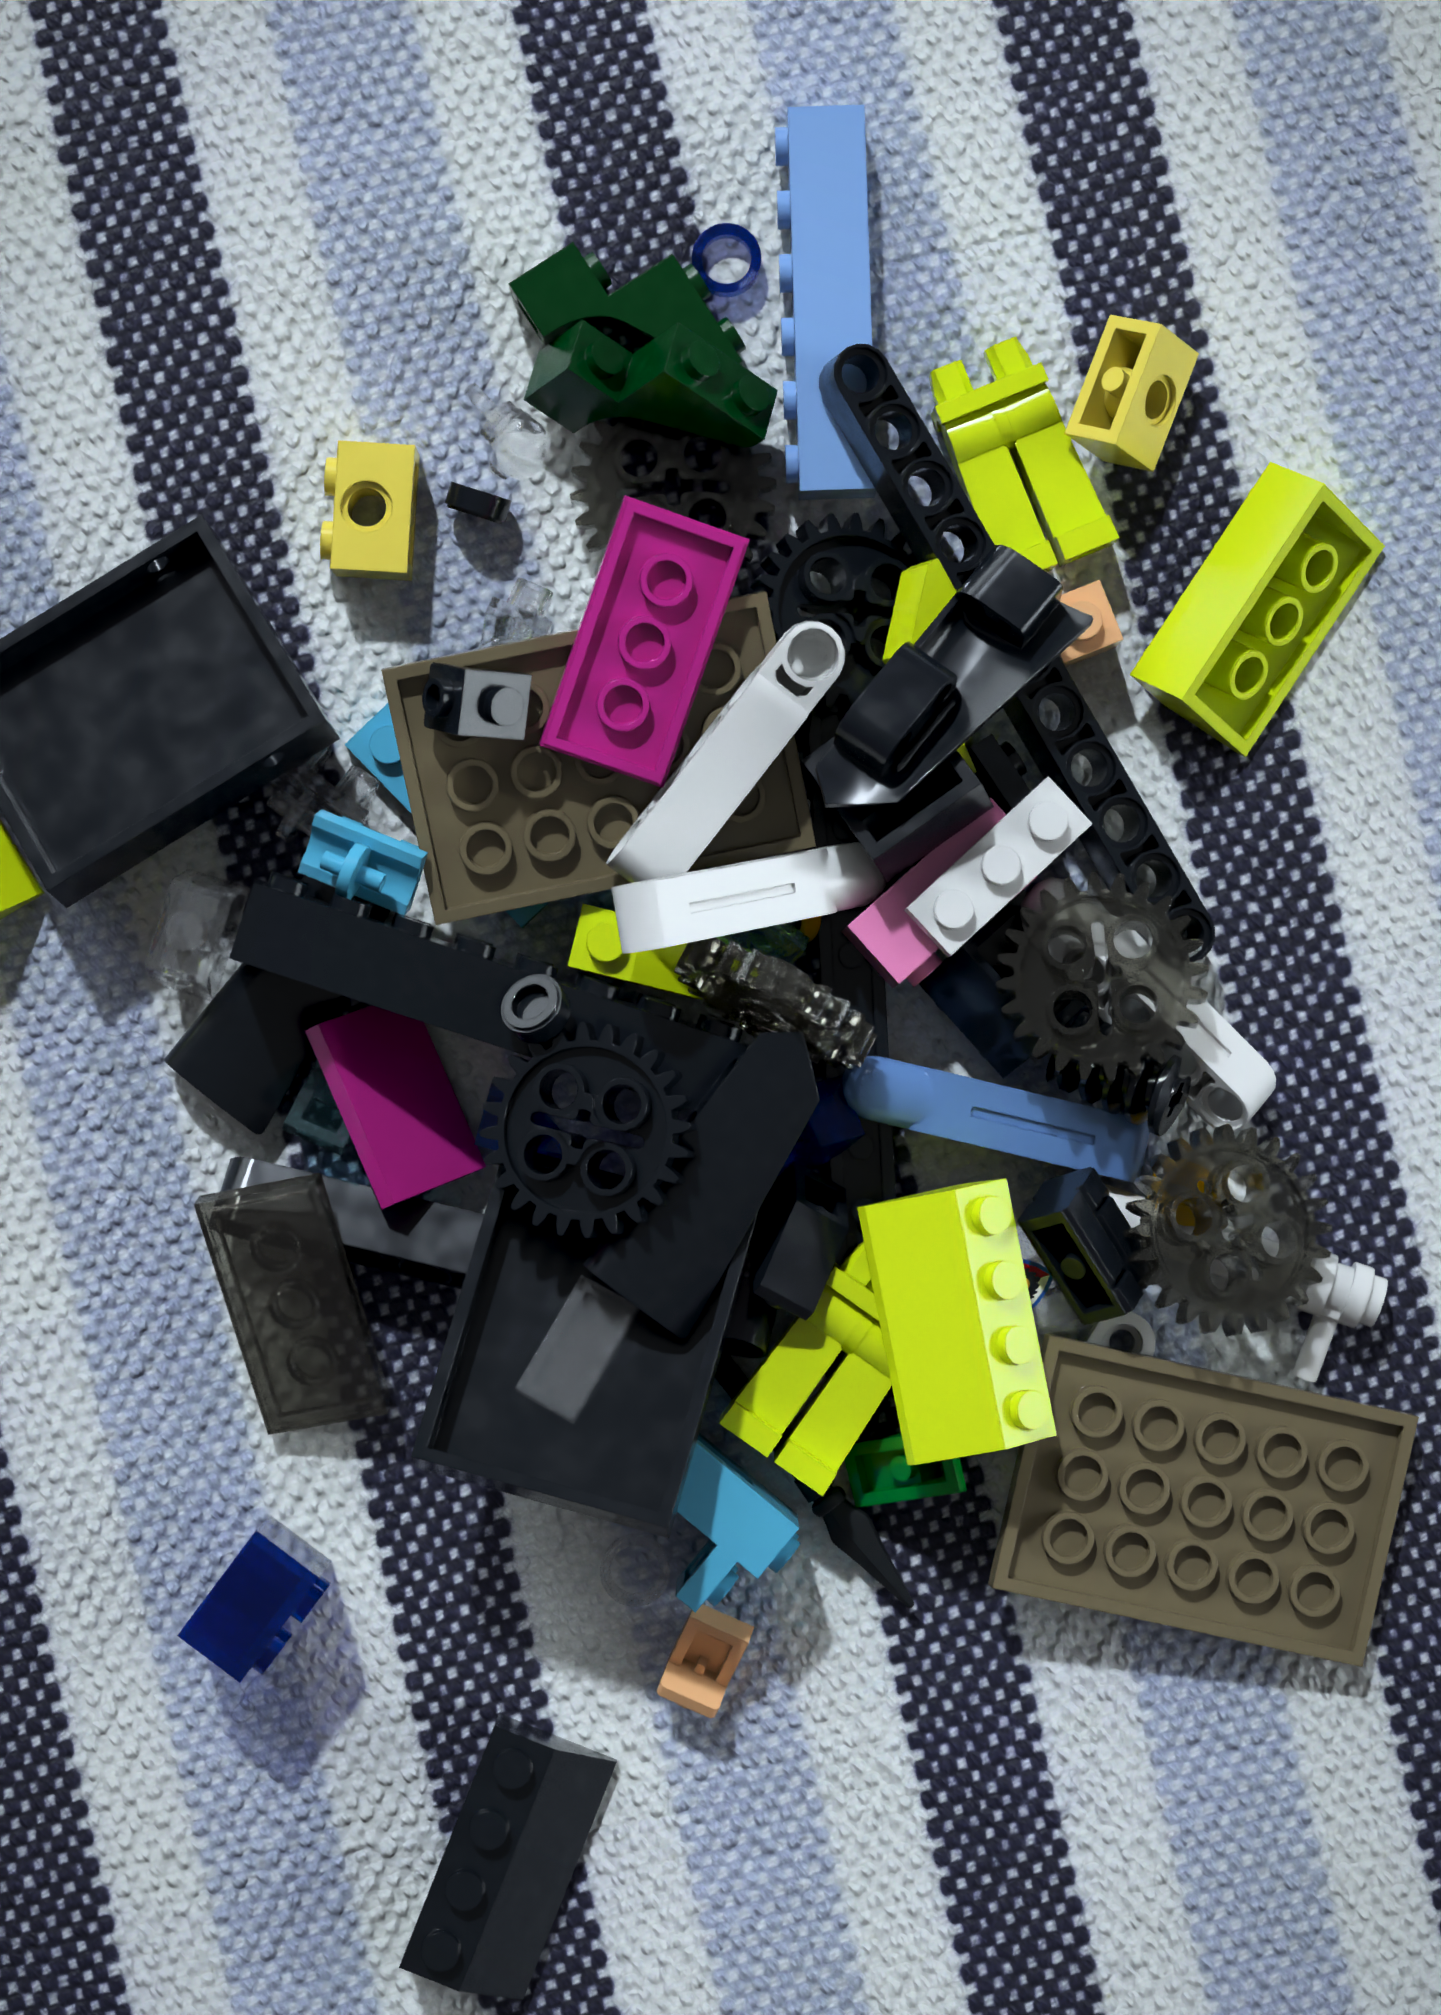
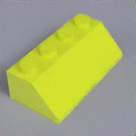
[1130,462,1385,757]
[857,1178,1057,1465]

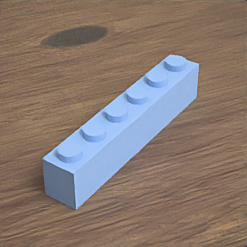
[775,105,876,500]

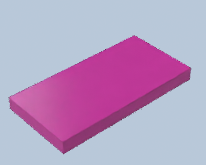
[539,495,750,788]

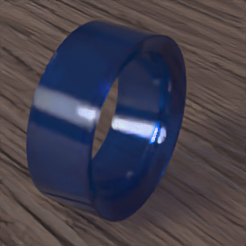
[692,223,761,297]

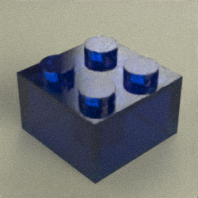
[177,1516,332,1683]

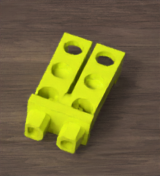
[929,337,1120,572]
[719,1241,892,1496]

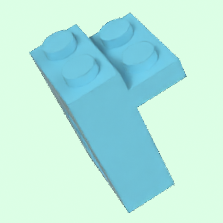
[675,1432,800,1613]

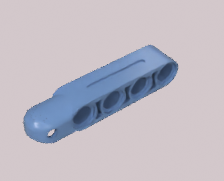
[840,1055,1150,1184]

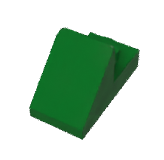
[845,1433,967,1507]

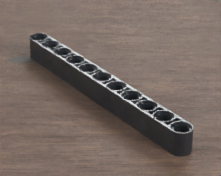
[819,344,1215,964]

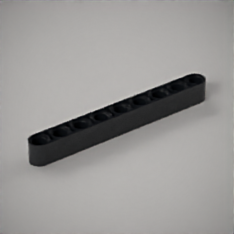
[211,1157,778,1358]

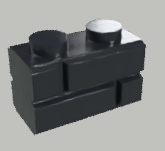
[1017,1167,1158,1325]

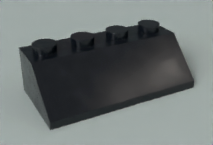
[399,1713,617,2000]

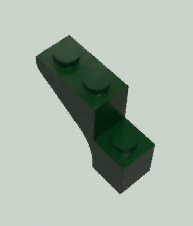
[508,242,746,365]
[524,320,778,447]

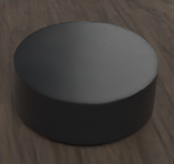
[445,482,512,524]
[501,974,571,1044]

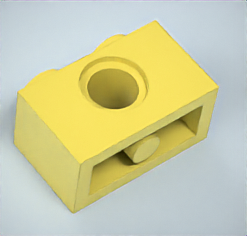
[1064,315,1199,472]
[320,440,420,581]

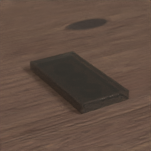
[194,1173,393,1435]

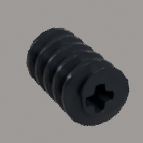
[1045,1011,1191,1136]

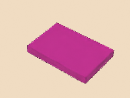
[305,1005,486,1209]

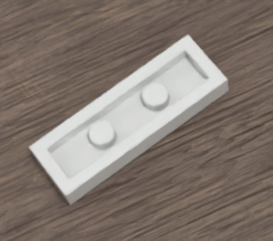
[904,776,1092,957]

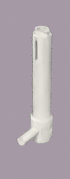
[1057,1174,1388,1382]

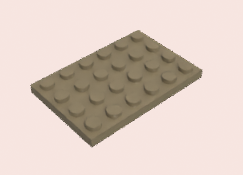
[381,591,816,925]
[988,1333,1419,1667]

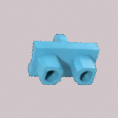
[298,809,428,915]

